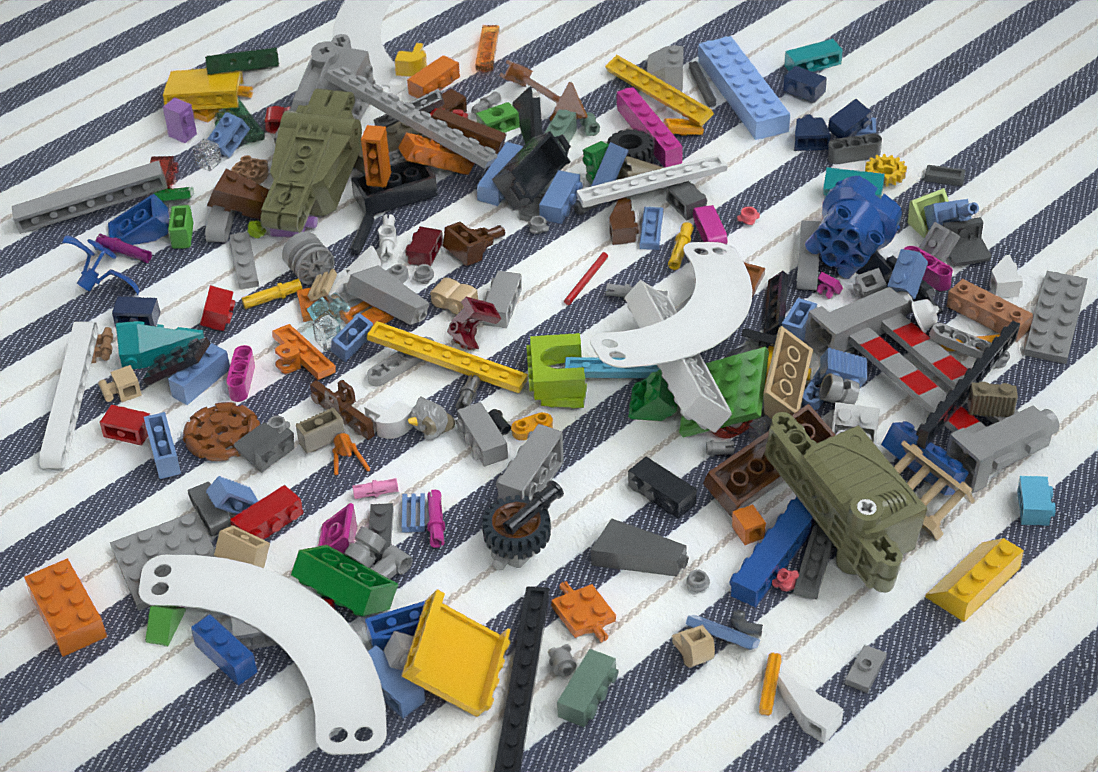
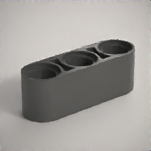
[828,133,882,164]
[187,481,231,537]

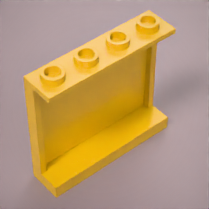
[163,69,244,110]
[401,589,510,717]

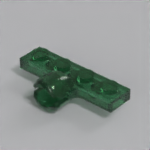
[214,98,265,143]

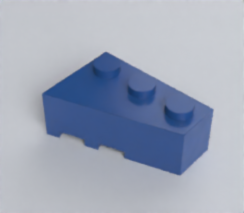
[365,601,425,651]

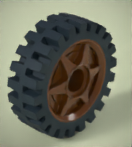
[482,495,551,559]

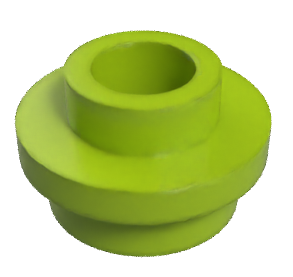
[247,221,266,238]

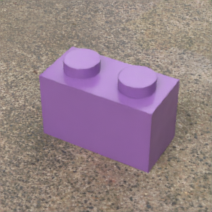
[163,98,197,143]

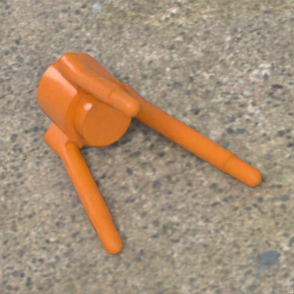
[332,433,370,475]

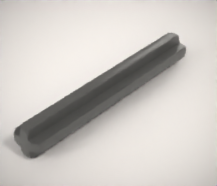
[689,61,717,107]

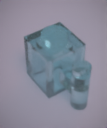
[307,293,350,334]

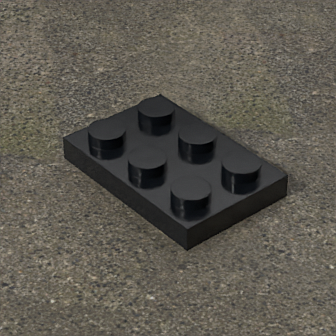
[143,337,211,386]

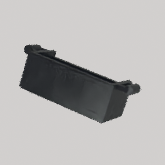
[492,131,571,210]

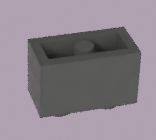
[666,181,707,221]

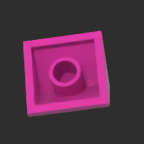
[318,503,357,554]

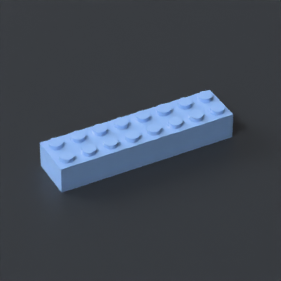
[698,36,790,140]

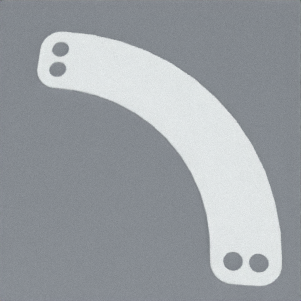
[333,0,410,95]
[590,242,752,368]
[139,555,387,755]

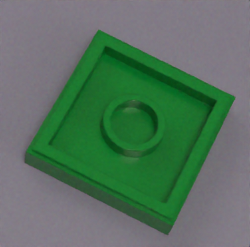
[154,186,195,201]

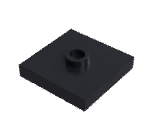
[741,328,777,349]

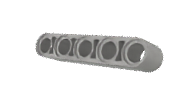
[205,205,236,242]
[797,220,821,291]

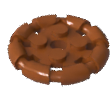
[183,402,260,461]

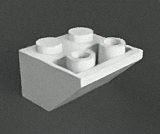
[832,402,880,444]

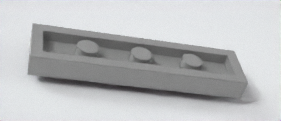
[229,232,259,290]

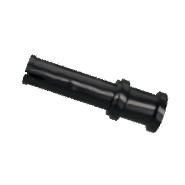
[503,480,564,535]

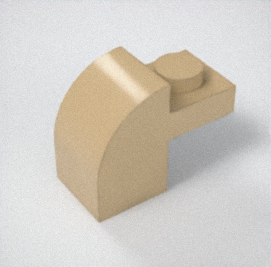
[672,625,715,668]

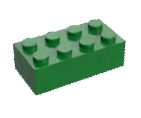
[291,545,398,617]

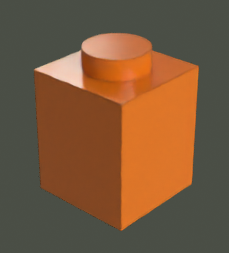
[732,504,766,545]

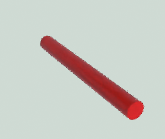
[564,252,609,305]

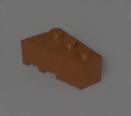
[207,168,270,220]

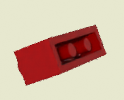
[230,484,303,540]

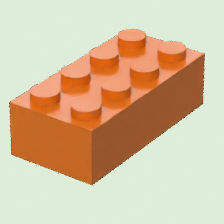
[24,558,107,657]

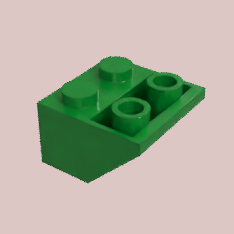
[628,369,678,421]

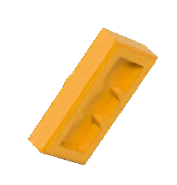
[663,118,704,136]

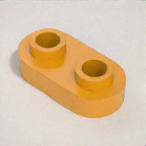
[511,412,553,440]

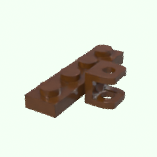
[310,380,375,440]

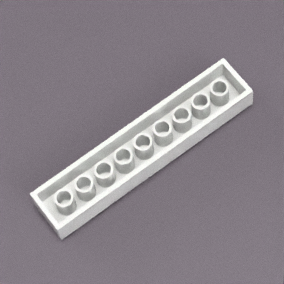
[625,280,732,433]

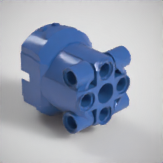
[805,176,902,279]

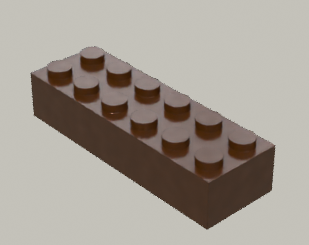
[703,404,836,518]

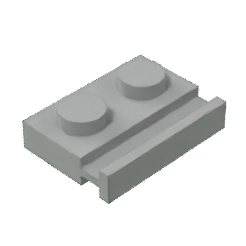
[919,222,960,263]

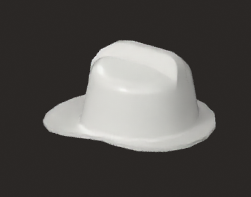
[910,299,939,333]

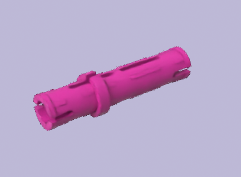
[427,489,445,548]

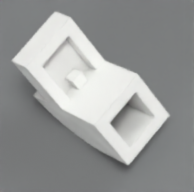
[364,401,413,439]

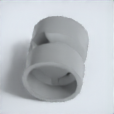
[819,373,860,405]
[344,526,386,568]

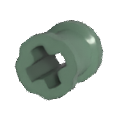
[580,112,600,136]

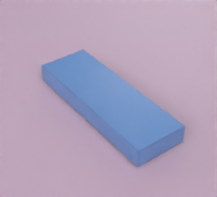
[591,142,628,203]
[640,207,664,250]
[685,615,760,650]

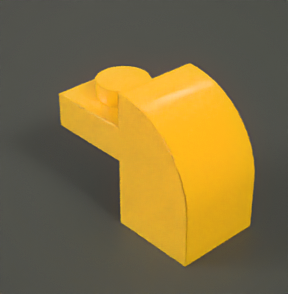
[395,43,427,77]

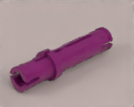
[95,233,152,263]

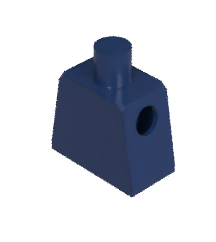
[794,114,831,151]

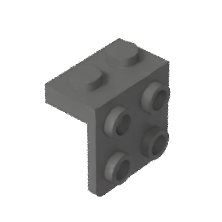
[942,217,992,266]
[234,423,294,473]

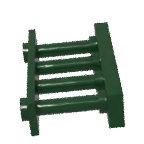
[205,47,280,74]

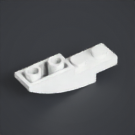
[326,246,381,311]

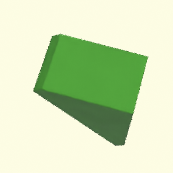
[145,606,186,646]

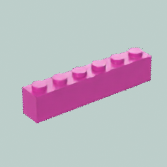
[617,87,683,168]

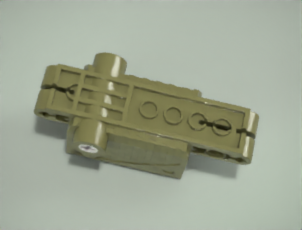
[764,412,928,593]

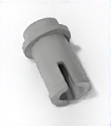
[706,440,734,457]

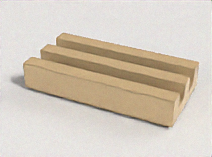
[308,269,337,301]

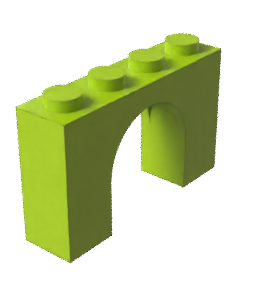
[526,333,586,400]

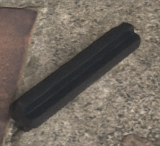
[350,213,375,255]

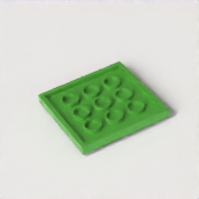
[679,347,769,438]

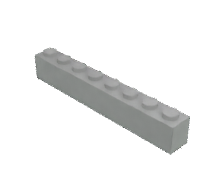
[11,160,168,234]

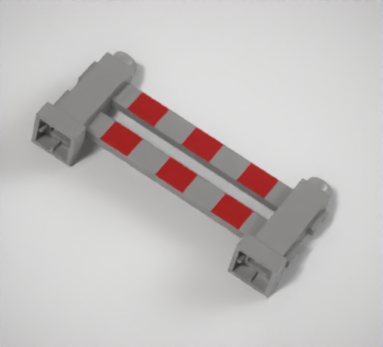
[804,287,1060,493]

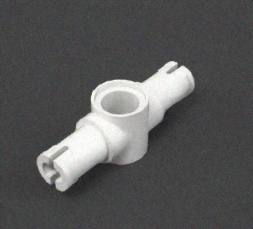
[378,214,397,261]

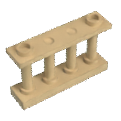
[894,441,975,541]

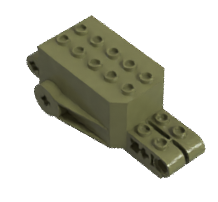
[261,88,362,233]

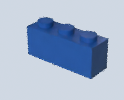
[191,614,257,686]

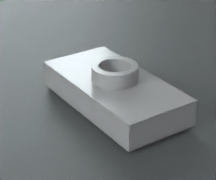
[845,644,887,693]

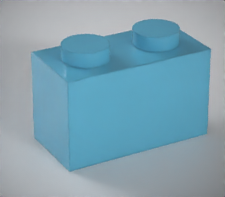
[1017,476,1056,526]

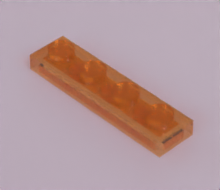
[475,25,500,72]

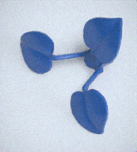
[62,235,140,295]

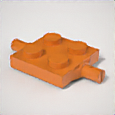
[551,581,616,642]

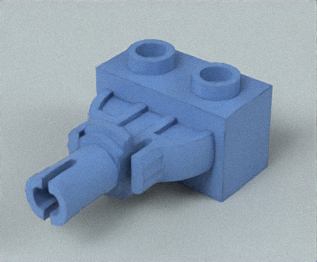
[924,199,979,230]

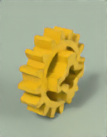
[865,154,907,186]

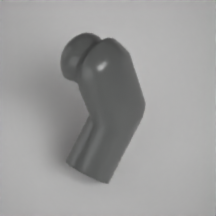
[731,610,763,636]

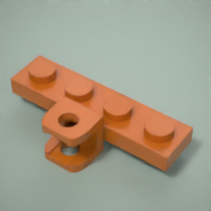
[272,324,336,380]

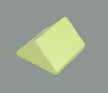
[907,188,949,238]

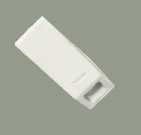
[777,672,843,744]

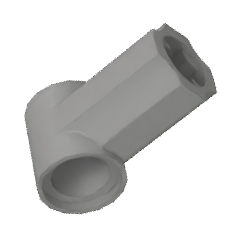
[370,545,413,579]

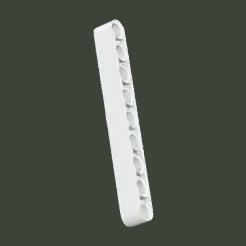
[39,322,98,469]

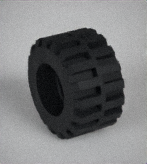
[607,129,654,164]

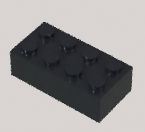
[351,161,438,215]

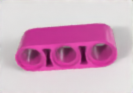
[693,205,728,245]
[904,246,953,291]
[226,345,255,402]

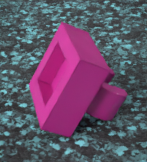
[817,272,843,299]

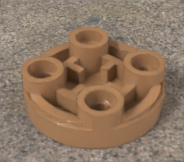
[231,155,269,184]

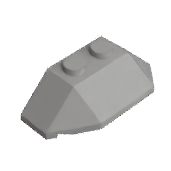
[647,45,683,92]

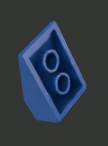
[108,193,170,245]

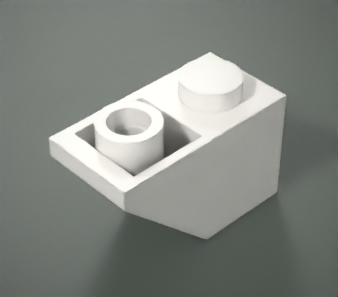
[989,255,1023,298]

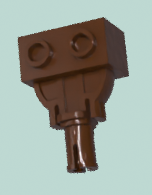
[443,221,506,266]

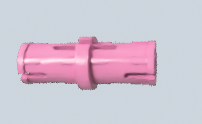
[352,478,399,499]

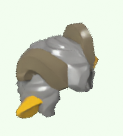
[408,396,455,440]

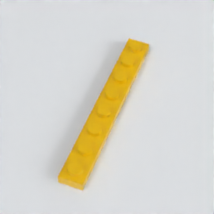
[605,55,714,127]
[367,321,528,393]

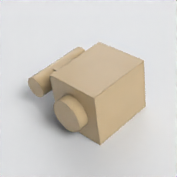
[98,365,142,402]

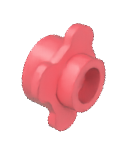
[737,207,760,225]
[772,568,799,592]

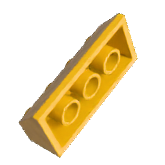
[925,538,1024,622]

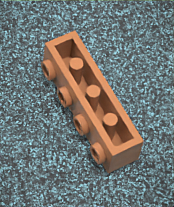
[947,279,1033,342]

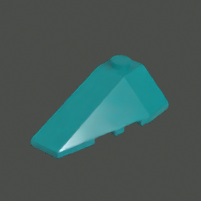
[116,321,205,369]

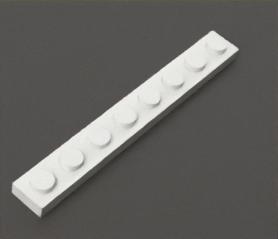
[576,154,728,208]

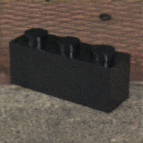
[628,456,697,519]

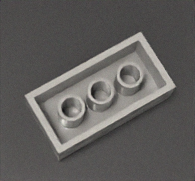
[496,424,564,501]

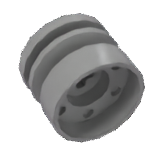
[282,232,335,285]

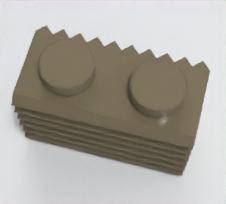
[967,381,1018,418]
[295,407,345,454]

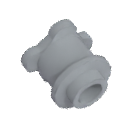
[548,644,577,677]

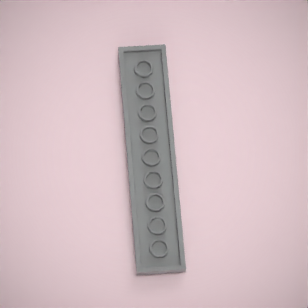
[324,67,498,169]

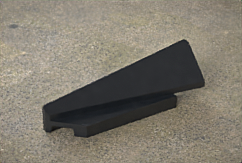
[512,87,542,145]
[856,251,943,315]

